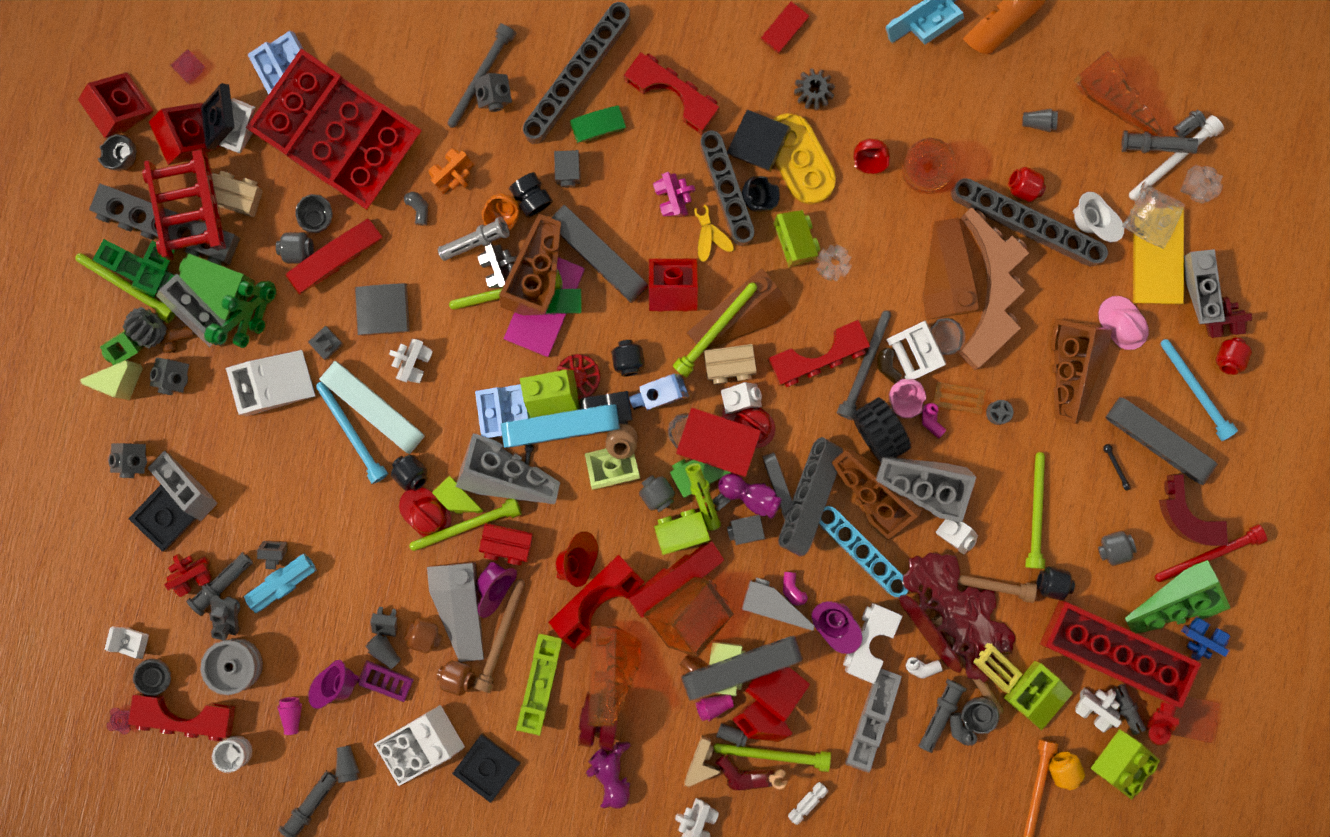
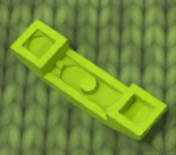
[516,634,562,736]

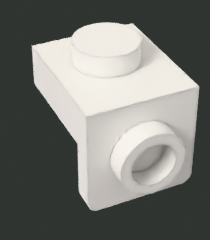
[721,382,762,414]
[935,519,978,554]
[105,627,149,659]

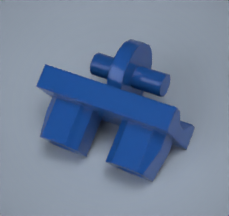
[1181,617,1231,661]

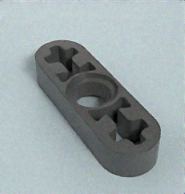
[762,452,792,519]

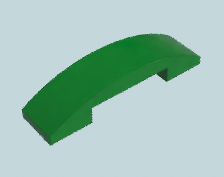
[93,239,175,293]

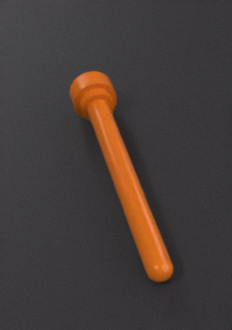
[1023,739,1059,837]

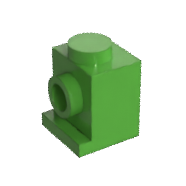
[100,330,144,365]

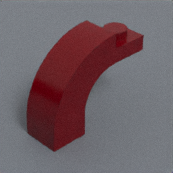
[1159,474,1228,546]

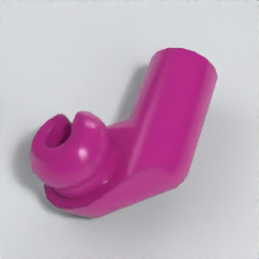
[922,403,946,439]
[783,572,808,606]

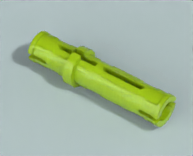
[686,463,721,531]

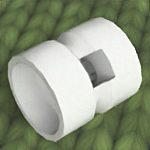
[212,736,252,773]

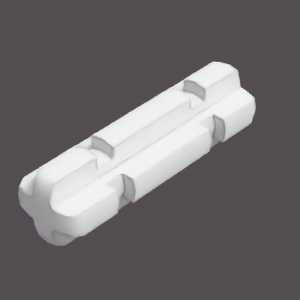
[788,782,828,825]

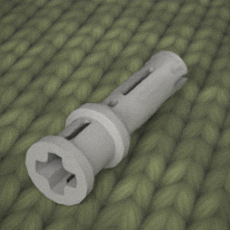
[438,217,509,261]

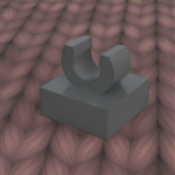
[308,326,343,360]
[257,541,287,570]
[370,607,398,637]

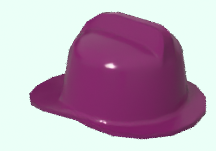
[477,562,517,618]
[812,601,863,654]
[308,660,359,709]

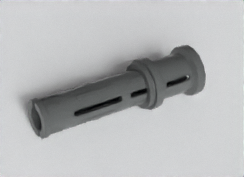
[1121,130,1198,154]
[186,552,254,616]
[918,679,967,753]
[278,770,338,837]

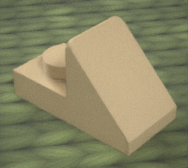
[684,735,721,787]

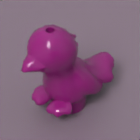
[718,474,782,518]
[586,742,631,809]

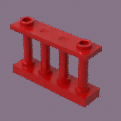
[142,150,226,260]

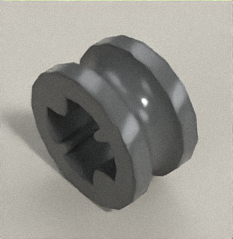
[712,493,731,512]

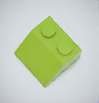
[774,210,820,268]
[520,370,580,418]
[654,509,710,555]

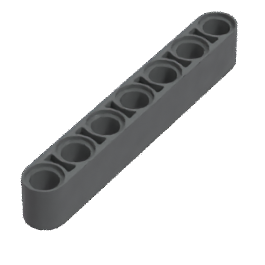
[523,2,630,144]
[951,178,1108,267]

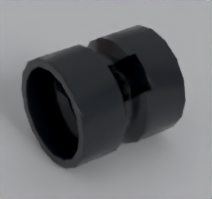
[509,172,553,218]

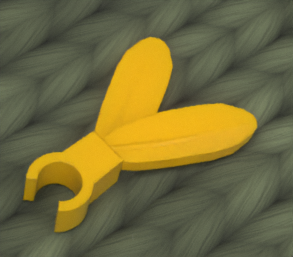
[694,205,734,262]

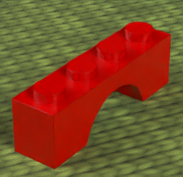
[624,52,719,135]
[768,320,870,388]
[548,554,645,650]
[128,692,236,741]

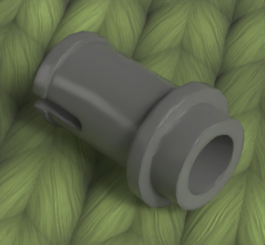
[1173,110,1206,138]
[716,722,747,747]

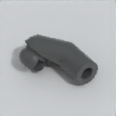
[404,191,429,226]

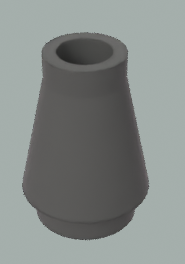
[1022,108,1058,132]
[365,633,401,669]
[335,746,360,783]

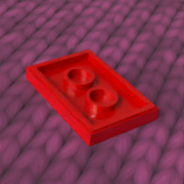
[676,407,761,477]

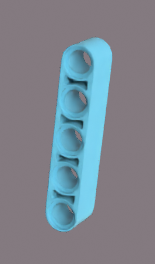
[500,404,620,448]
[819,506,909,597]

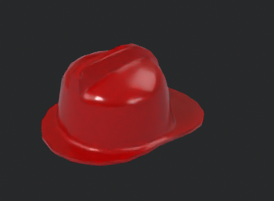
[722,407,776,448]
[399,487,452,537]
[555,531,598,587]

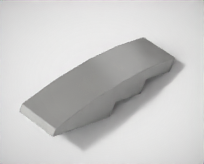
[845,669,902,773]

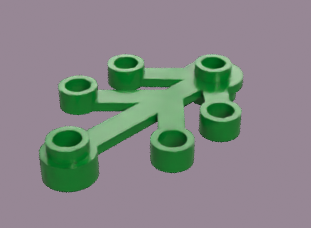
[204,281,276,348]

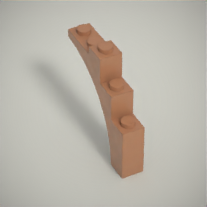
[958,207,1029,370]

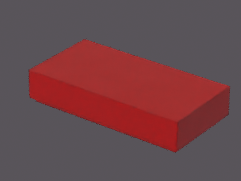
[760,1,809,54]

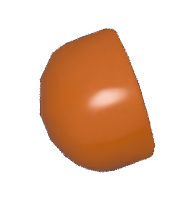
[481,193,520,231]

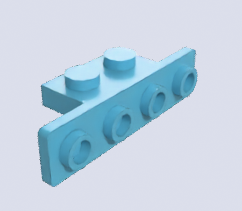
[886,0,964,45]

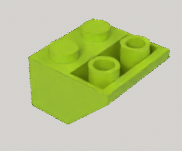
[1004,661,1073,730]
[1091,729,1160,800]

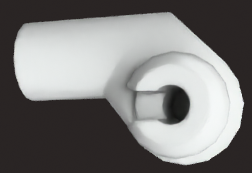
[906,657,943,679]

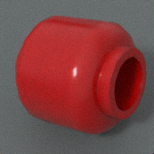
[1008,167,1046,202]
[1215,337,1252,375]

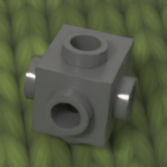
[474,73,512,112]
[150,357,189,396]
[108,443,147,478]

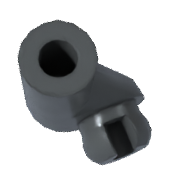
[950,712,977,746]

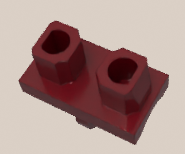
[1205,297,1252,338]

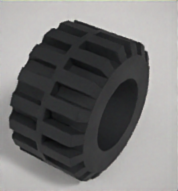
[853,397,911,462]

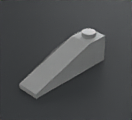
[456,433,560,504]
[876,457,976,522]
[427,562,484,662]

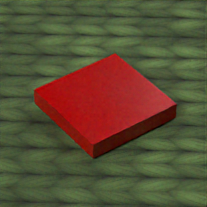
[745,666,810,722]

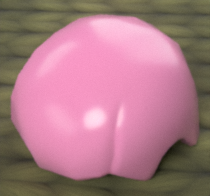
[889,379,926,418]

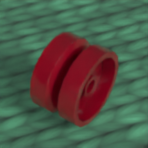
[578,691,621,751]

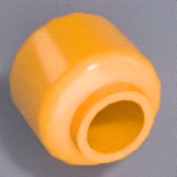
[1049,752,1085,790]

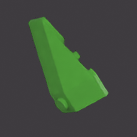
[1125,560,1231,634]

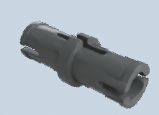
[1112,684,1147,735]

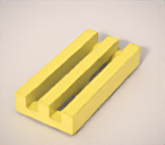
[973,643,1022,693]

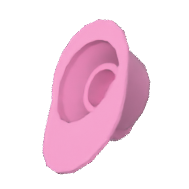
[1098,296,1148,350]

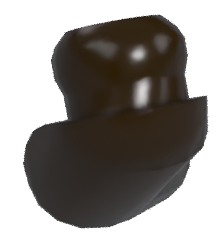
[878,348,902,384]

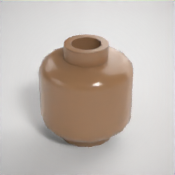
[606,424,638,459]

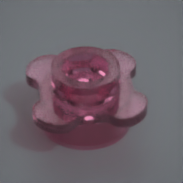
[106,707,131,735]

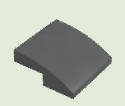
[355,283,410,336]

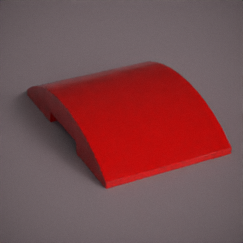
[246,49,422,210]

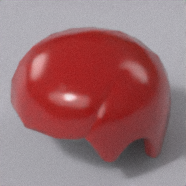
[853,138,890,174]

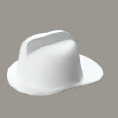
[1073,192,1124,242]

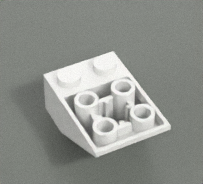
[226,350,315,416]
[374,705,465,786]

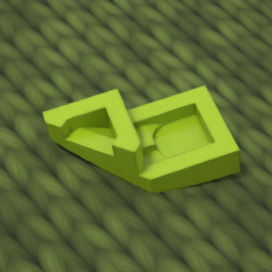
[432,476,483,514]

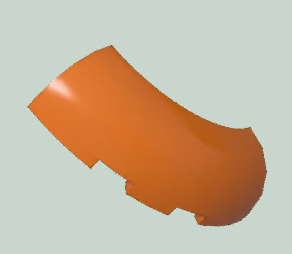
[963,0,1046,54]

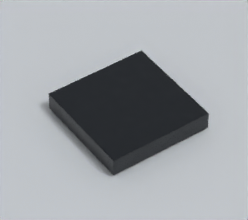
[201,83,235,150]
[727,110,791,172]
[128,485,196,552]
[452,733,521,803]

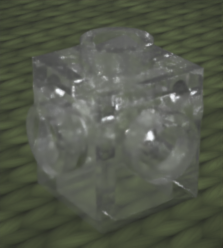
[1180,165,1223,203]
[816,245,852,282]

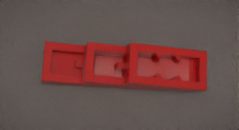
[285,218,382,295]
[628,540,724,618]

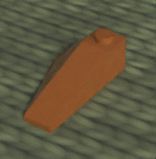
[832,448,923,540]

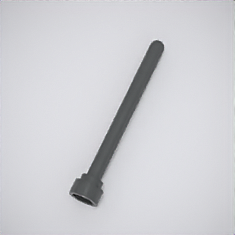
[448,23,517,128]
[836,310,891,421]

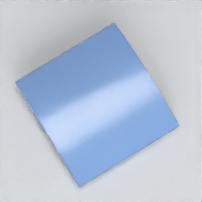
[248,31,303,94]
[475,384,530,438]

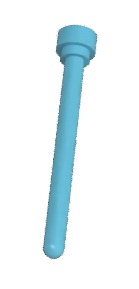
[1161,339,1238,441]
[316,382,388,484]

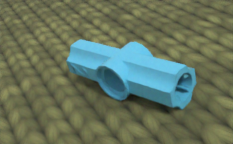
[244,554,317,613]

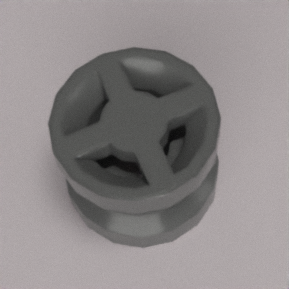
[986,400,1013,425]

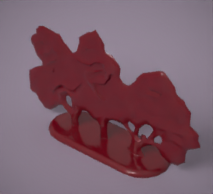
[899,552,1015,683]

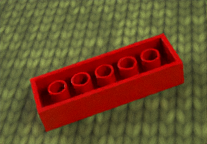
[1039,600,1201,709]

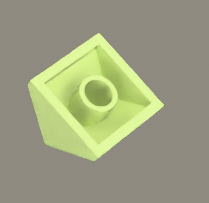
[80,360,143,400]
[585,448,640,490]

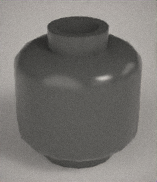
[276,232,314,264]
[639,475,675,512]
[1098,531,1137,566]

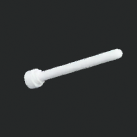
[1129,115,1224,200]

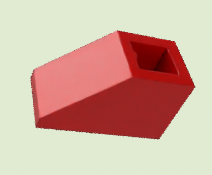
[732,699,793,742]

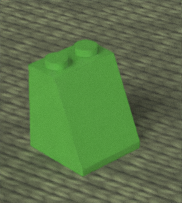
[179,253,255,325]

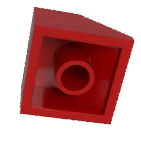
[78,72,154,138]
[149,103,220,165]
[649,258,698,312]

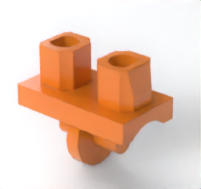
[428,148,475,195]

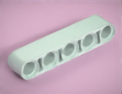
[319,361,425,455]

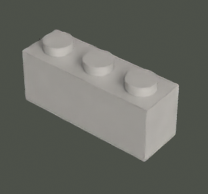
[156,274,226,347]

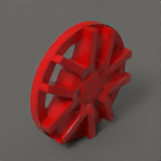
[557,354,601,399]

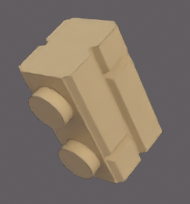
[212,171,263,217]
[704,344,756,384]

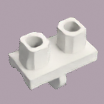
[389,338,433,383]
[1075,687,1121,732]
[675,798,719,837]

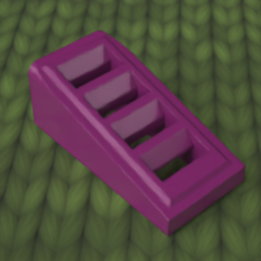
[358,660,414,702]

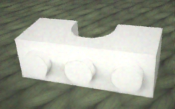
[843,603,902,684]

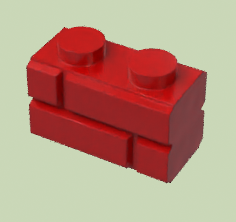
[479,523,534,566]

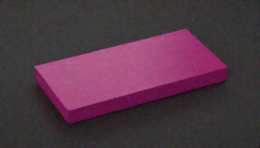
[503,258,585,358]

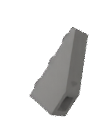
[1184,249,1225,324]

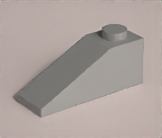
[148,451,218,521]
[742,577,814,631]

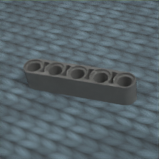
[700,131,754,246]
[551,205,649,303]
[1105,397,1218,485]
[778,437,843,557]
[681,636,803,700]

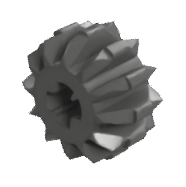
[794,68,835,110]
[122,307,167,348]

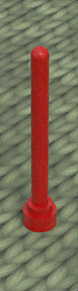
[1155,524,1268,582]

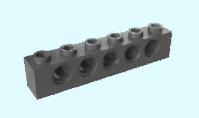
[89,183,240,266]

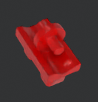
[164,554,212,597]
[1146,702,1179,746]

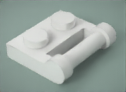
[887,321,947,380]

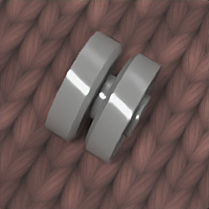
[200,638,263,695]

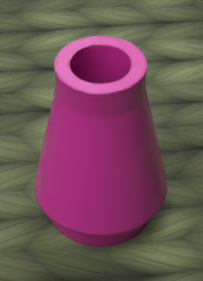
[696,694,734,721]
[277,697,302,735]

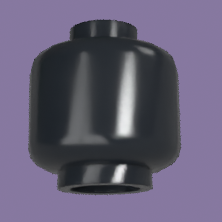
[611,340,645,377]
[391,455,427,491]
[1036,566,1075,600]

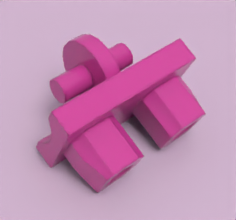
[653,172,696,217]

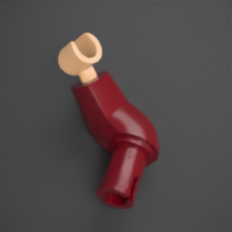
[715,753,787,791]

